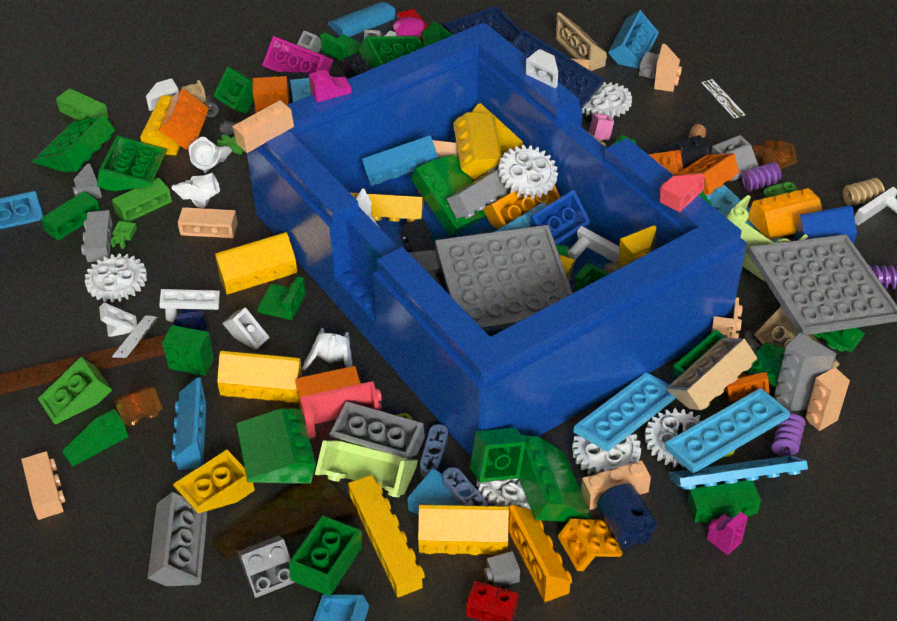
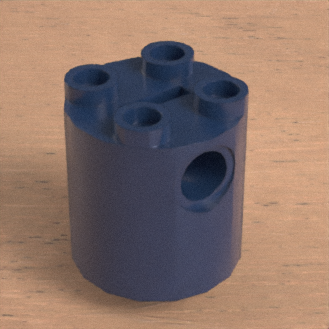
[597,484,658,549]

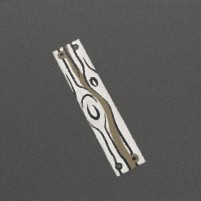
[701,79,745,118]

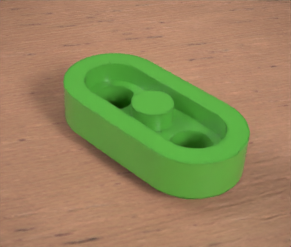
[763,182,797,199]

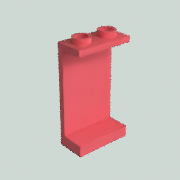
[300,381,383,439]

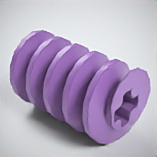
[742,162,782,192]
[868,265,897,289]
[772,411,805,457]

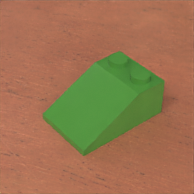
[38,357,112,424]

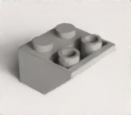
[711,135,758,181]
[237,536,295,598]

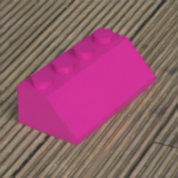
[262,36,333,73]

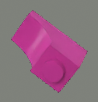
[309,69,352,102]
[707,512,748,555]

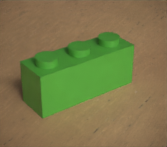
[56,88,109,120]
[112,178,172,222]

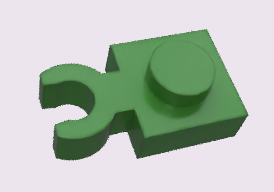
[217,134,244,155]
[111,221,137,249]

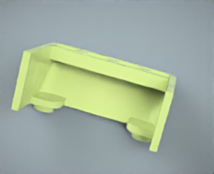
[726,195,808,281]
[315,440,418,497]

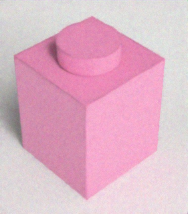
[589,113,614,141]

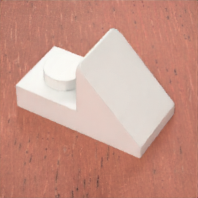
[99,303,137,337]

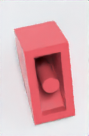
[659,174,705,212]

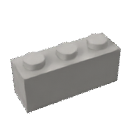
[81,210,113,262]

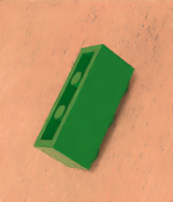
[41,191,100,241]
[687,480,761,523]

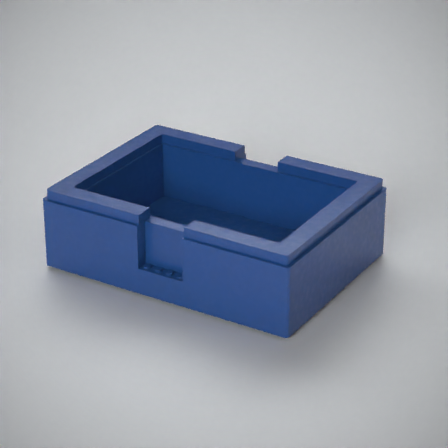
[247,23,747,458]

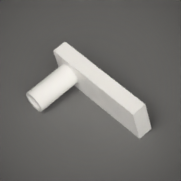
[854,187,897,226]
[568,226,619,261]
[160,289,220,322]

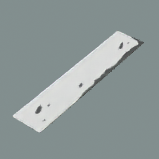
[112,316,159,358]

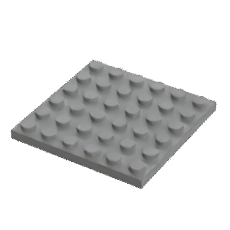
[435,225,573,332]
[747,235,897,335]

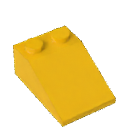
[173,450,255,514]

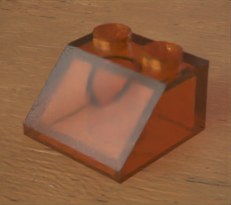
[111,386,163,427]

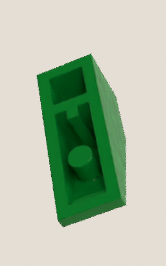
[62,409,128,467]

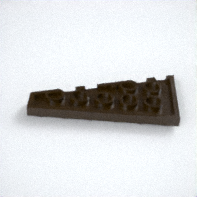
[212,472,358,560]

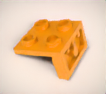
[557,519,623,571]

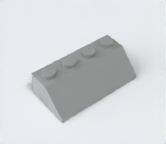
[774,333,837,411]
[330,401,425,459]
[147,492,208,586]

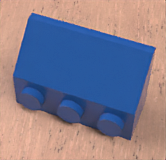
[530,190,591,245]
[794,205,857,244]

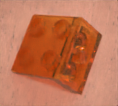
[752,139,798,170]

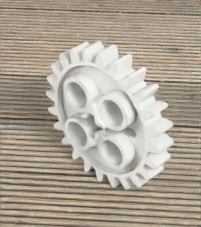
[582,82,632,119]
[498,145,558,199]
[85,254,147,303]
[645,408,702,468]
[572,433,641,475]
[476,479,531,510]

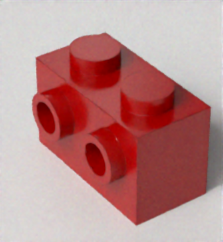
[466,581,519,621]

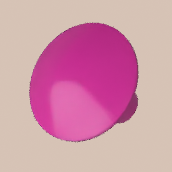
[393,17,424,37]

